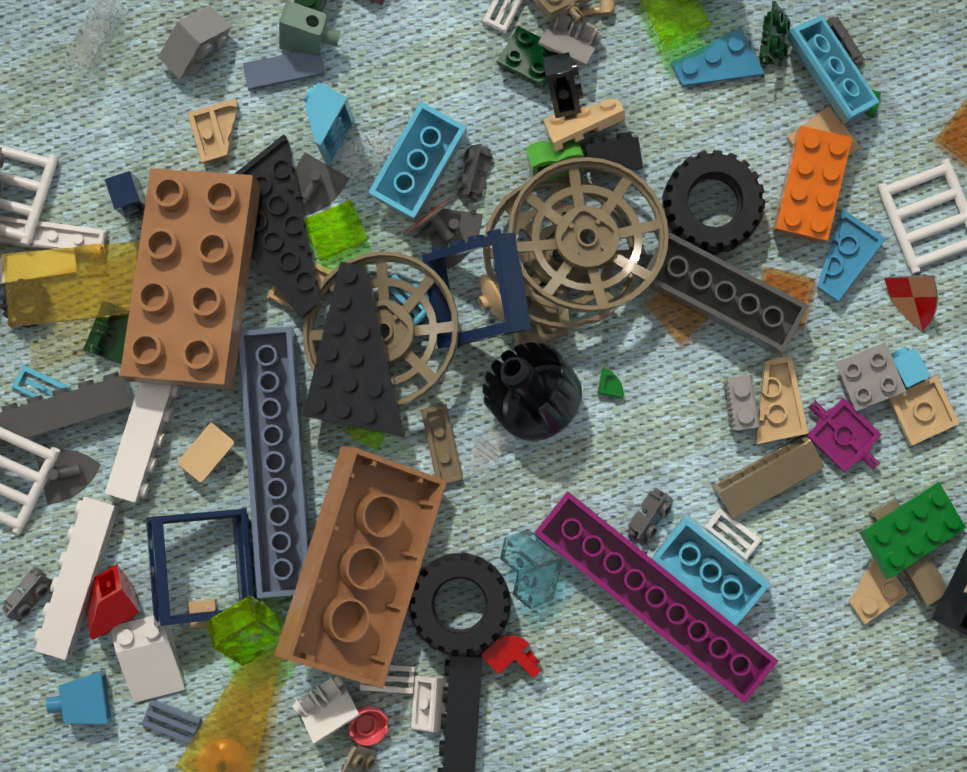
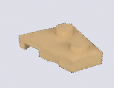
[188,98,238,164]
[848,556,908,624]

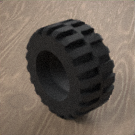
[662,150,765,255]
[409,553,511,657]

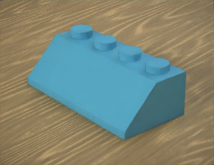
[787,15,879,125]
[304,82,355,165]
[368,101,467,223]
[652,513,770,626]

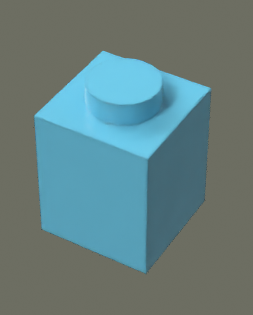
[891,346,930,388]

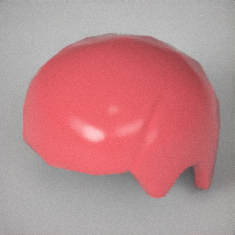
[348,705,389,747]

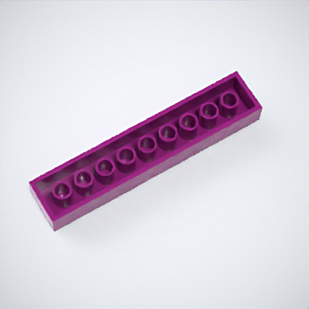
[533,491,778,703]

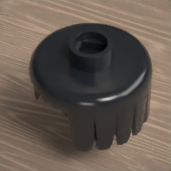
[482,342,582,441]

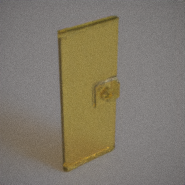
[2,241,140,328]

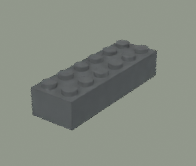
[640,232,809,357]

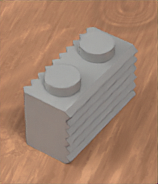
[723,375,760,432]

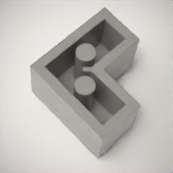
[158,6,232,79]

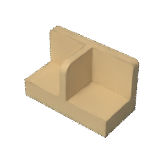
[177,422,235,482]

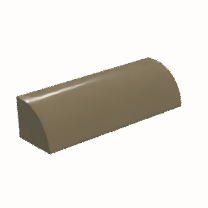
[712,435,825,519]
[868,497,947,606]

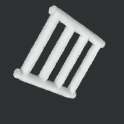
[0,145,59,247]
[877,159,967,274]
[0,427,60,535]

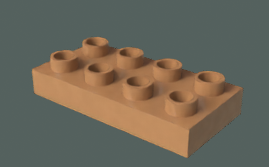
[120,168,261,391]
[274,446,447,689]

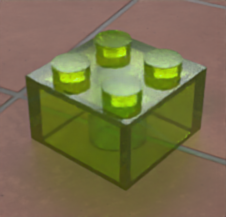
[638,0,711,54]
[206,595,283,666]

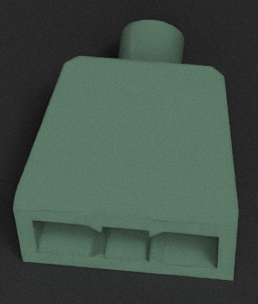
[279,0,341,55]

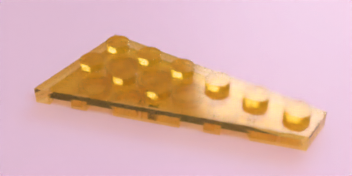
[176,628,283,772]

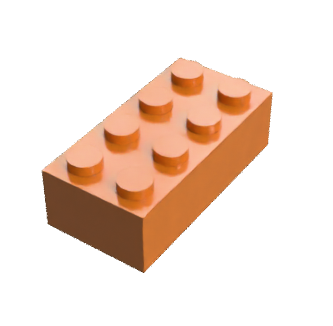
[772,125,853,243]

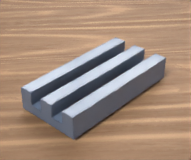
[141,699,202,744]

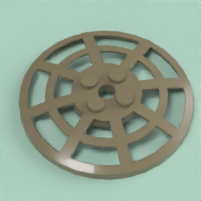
[508,157,669,312]
[483,176,640,329]
[303,251,459,406]

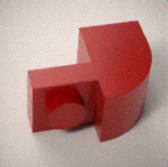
[480,634,541,678]

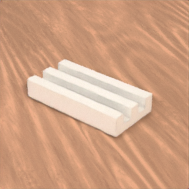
[482,0,523,34]
[704,508,762,561]
[360,664,415,694]

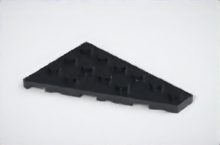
[235,134,323,319]
[303,261,405,438]

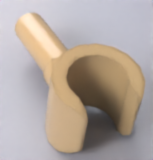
[580,0,615,16]

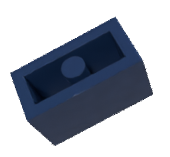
[104,171,146,219]

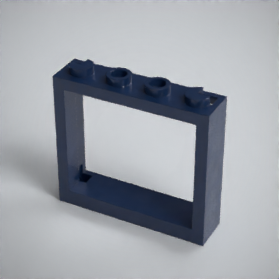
[421,229,531,349]
[146,508,258,626]

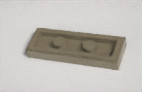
[421,404,463,485]

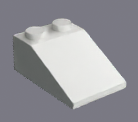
[111,615,186,703]

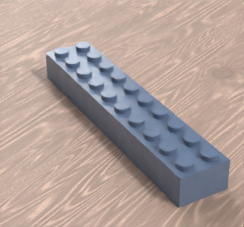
[239,327,310,598]

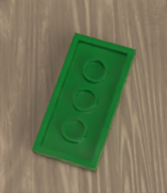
[859,482,966,579]

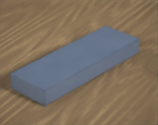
[243,52,325,90]

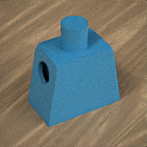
[46,671,112,724]

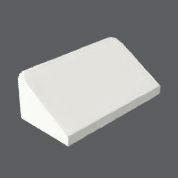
[411,676,446,732]

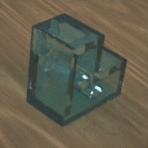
[500,529,564,609]

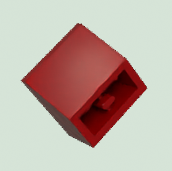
[86,564,139,640]

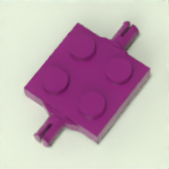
[805,398,882,473]

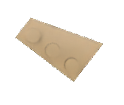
[543,98,626,152]
[755,356,808,445]

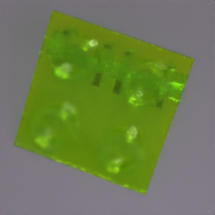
[305,199,368,261]

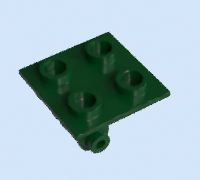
[759,1,791,67]
[497,26,558,88]
[83,301,129,364]

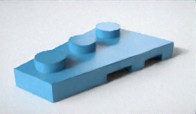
[671,28,765,87]
[817,209,886,303]

